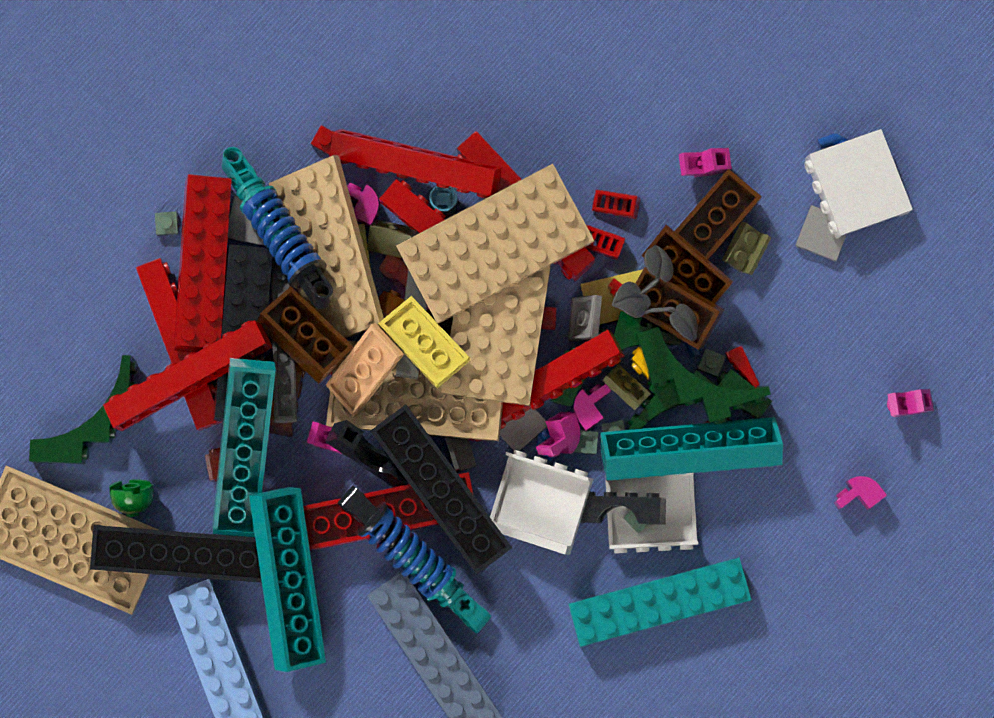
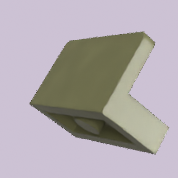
[367,219,413,258]

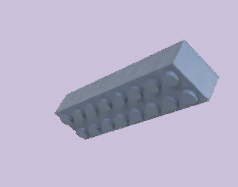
[367,573,503,718]

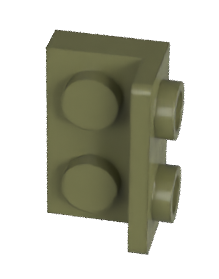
[722,222,771,275]
[602,364,651,410]

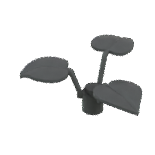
[612,245,698,341]

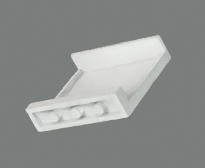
[804,129,913,239]
[490,450,593,555]
[605,473,698,553]

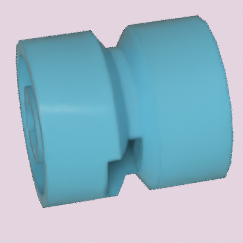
[429,186,458,216]

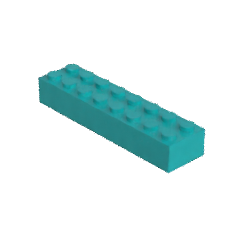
[212,358,276,537]
[601,417,783,481]
[249,487,326,672]
[568,557,751,647]

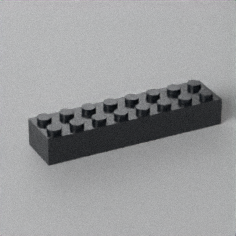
[213,244,272,422]
[370,404,512,575]
[90,525,262,583]

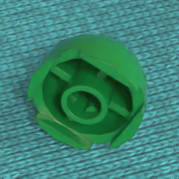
[109,479,154,517]

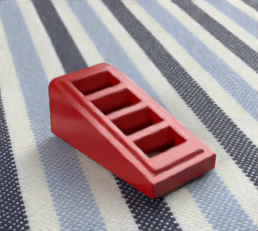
[592,189,641,219]
[585,225,626,260]
[724,346,759,387]

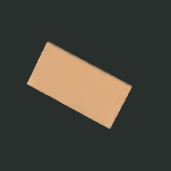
[326,323,404,416]

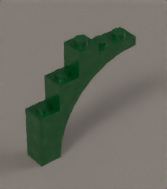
[551,311,681,407]
[635,327,771,425]
[29,355,139,465]
[628,369,773,430]

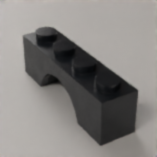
[325,420,408,488]
[580,492,666,525]

